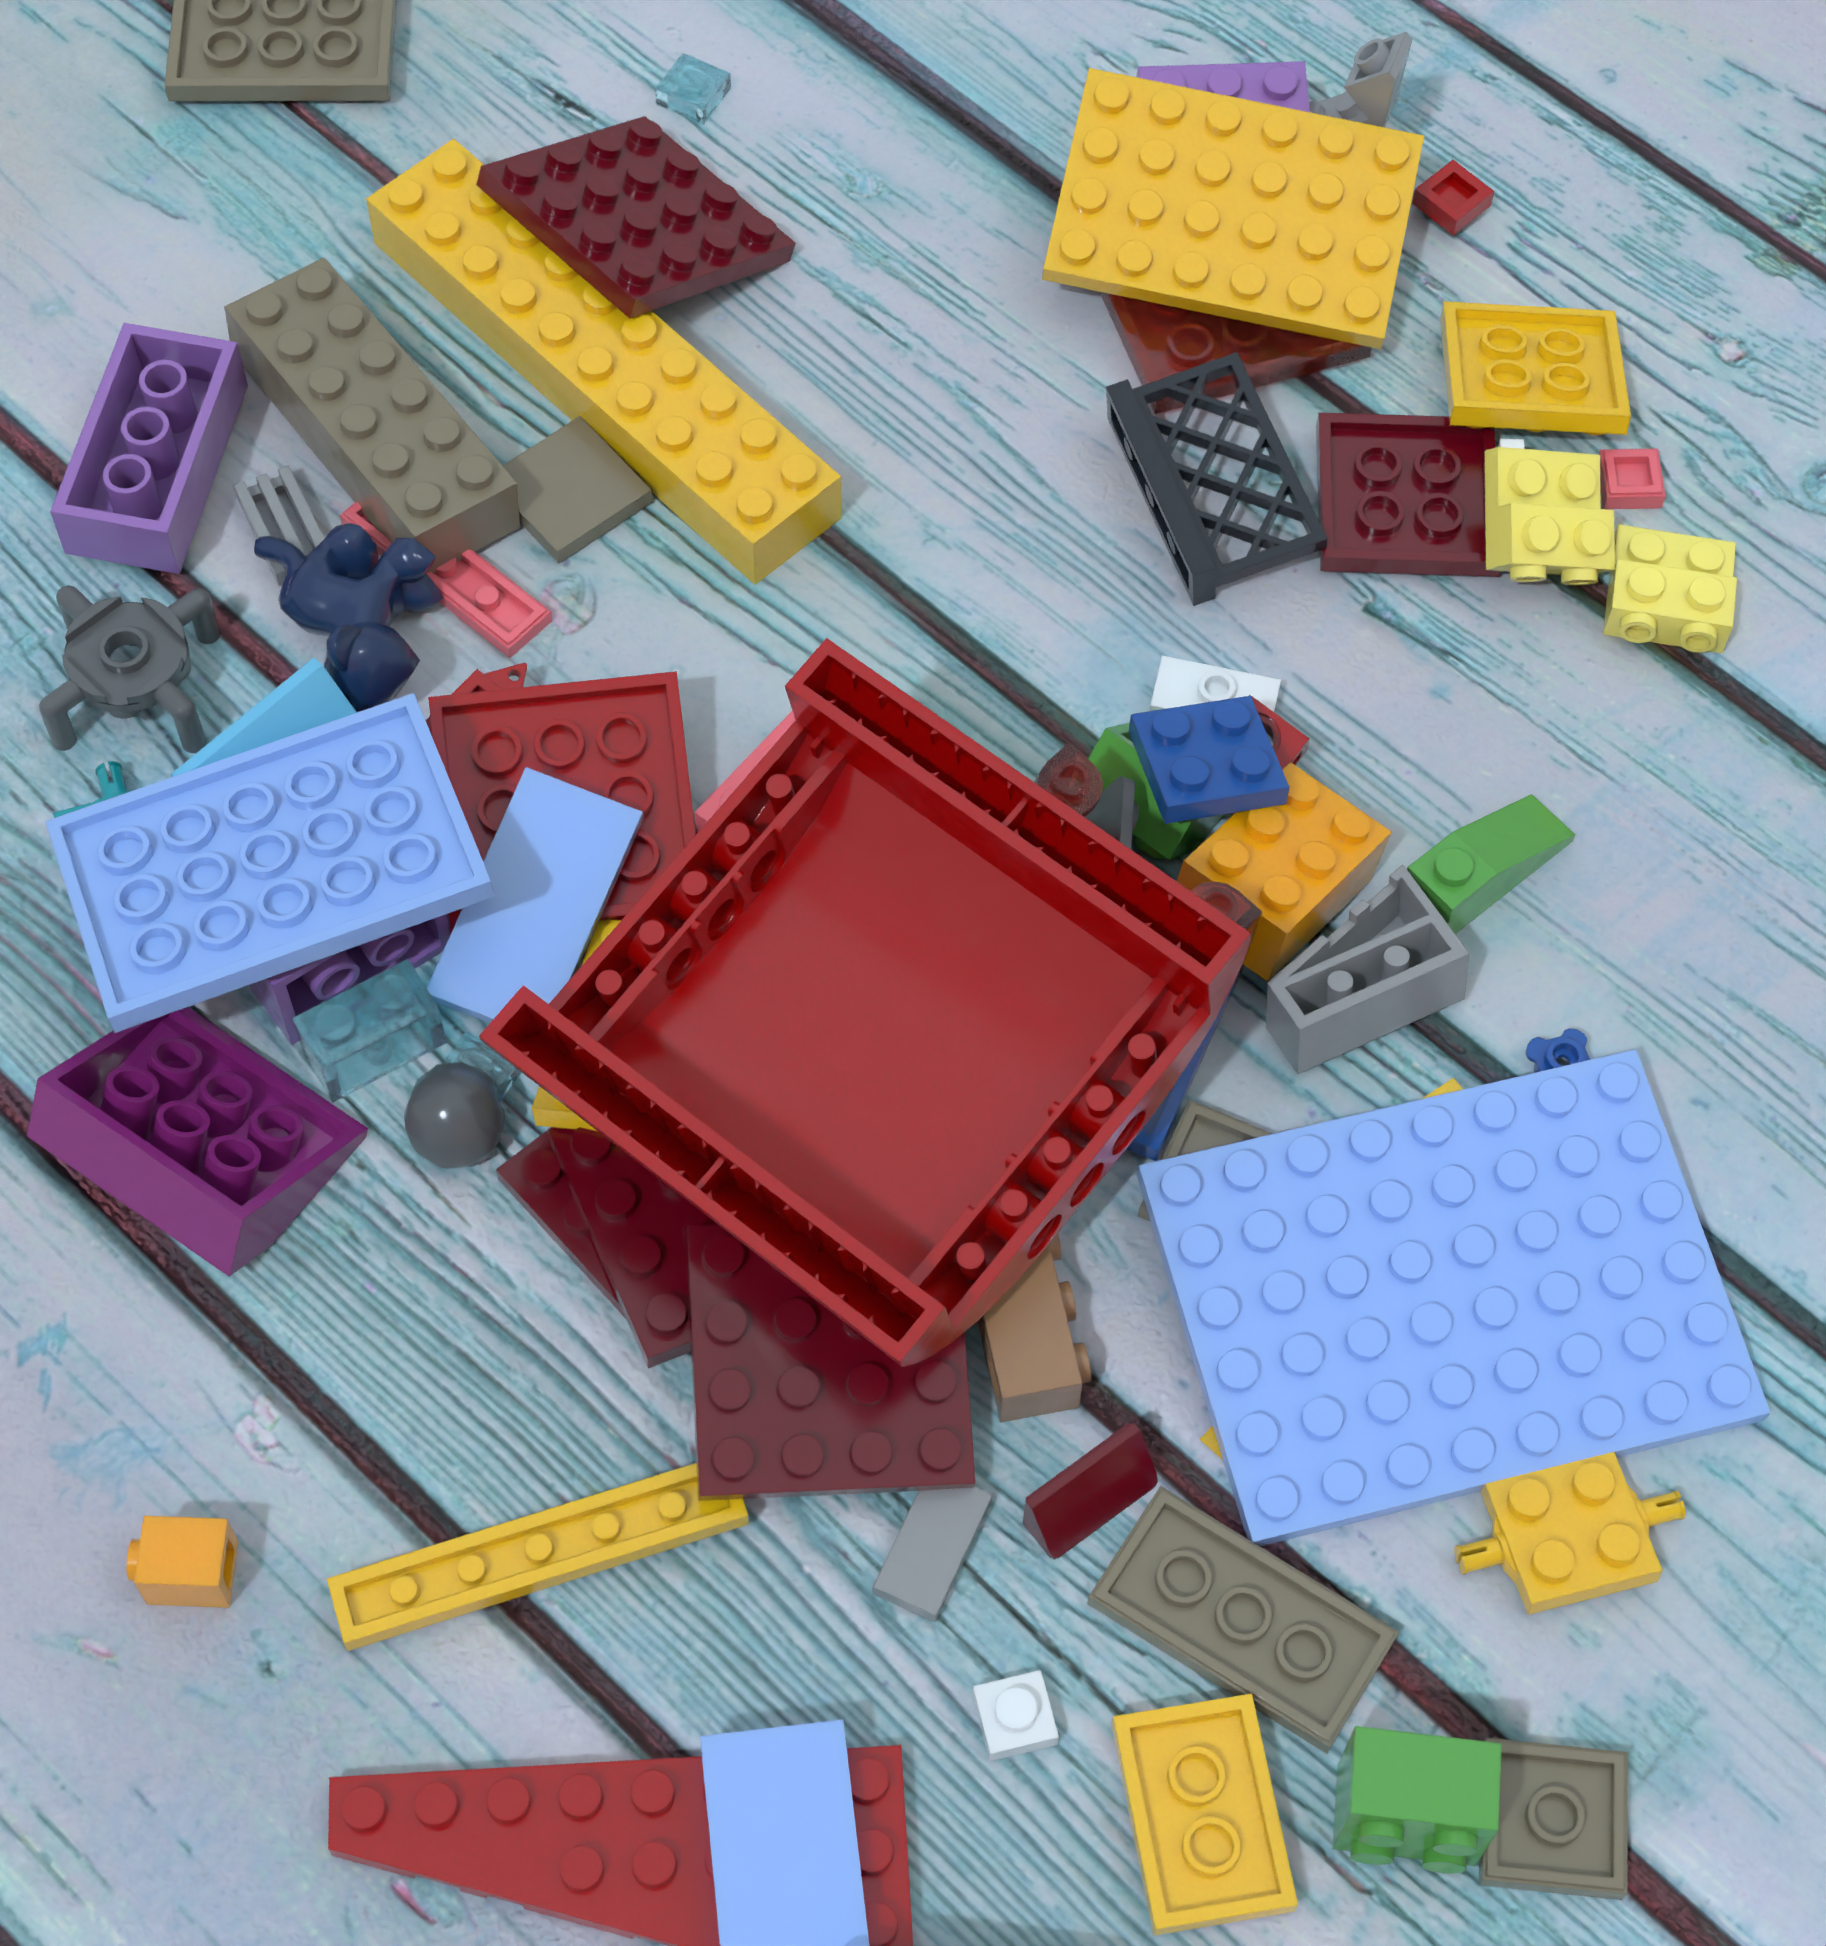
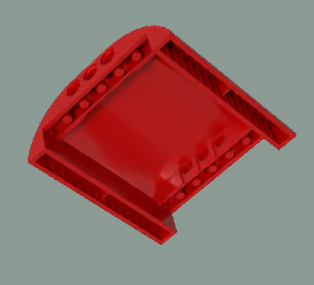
[479,638,1251,1367]

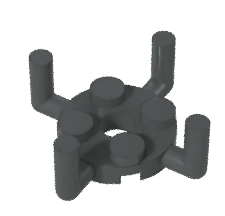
[39,585,221,753]

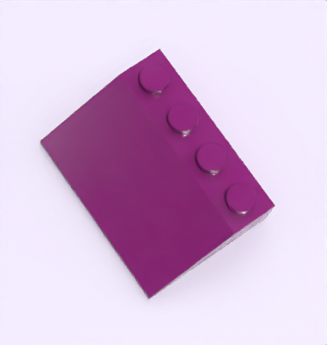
[27,1007,368,1277]

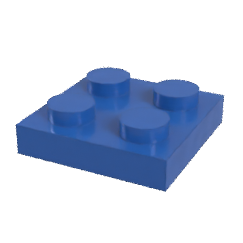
[1128,695,1290,824]

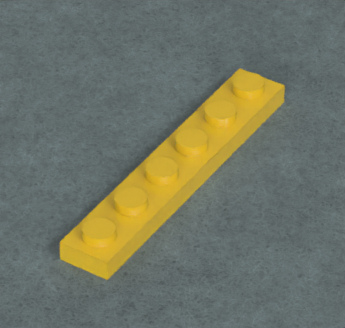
[326,1463,749,1651]

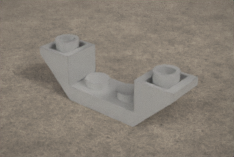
[1309,32,1412,127]

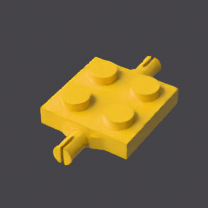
[1454,1452,1686,1615]

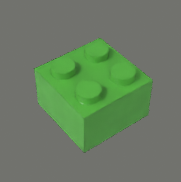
[1332,1726,1502,1874]

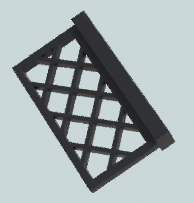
[1106,352,1327,606]

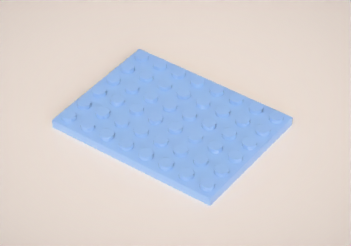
[1136,1049,1771,1546]

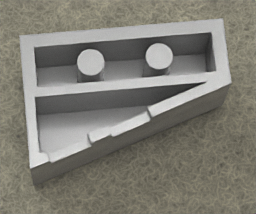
[1266,864,1470,1074]

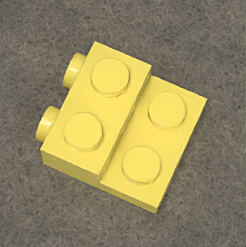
[1485,447,1615,585]
[1603,524,1737,653]

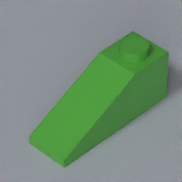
[1407,794,1575,934]

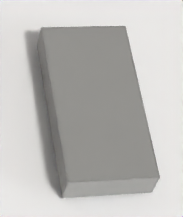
[872,1486,993,1622]

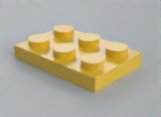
[1111,1693,1298,1936]

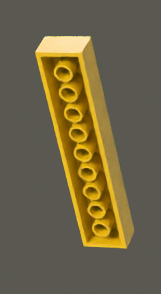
[366,138,842,585]

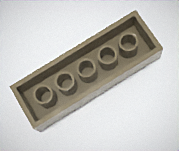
[224,257,520,574]

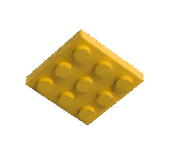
[1440,301,1631,435]

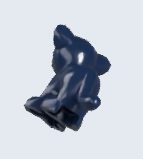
[254,523,444,712]

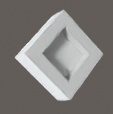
[972,1670,1059,1762]

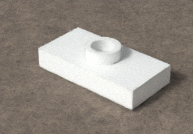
[1149,655,1281,738]

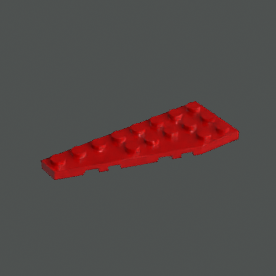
[328,1745,913,1946]

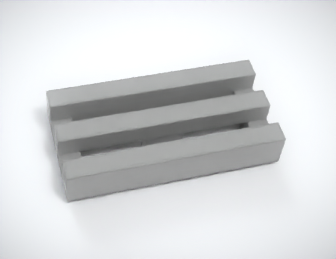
[233,465,325,586]

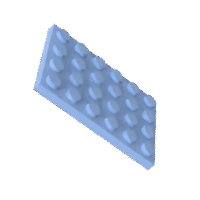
[45,693,495,1033]

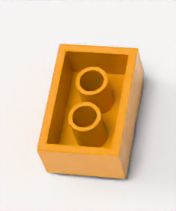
[1176,762,1392,982]

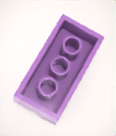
[50,323,248,574]

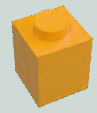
[126,1516,239,1608]

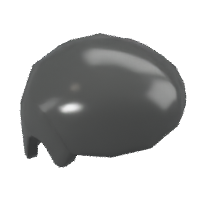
[404,1062,505,1169]

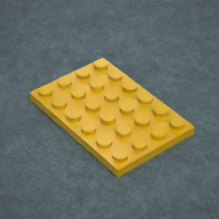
[1042,68,1424,349]

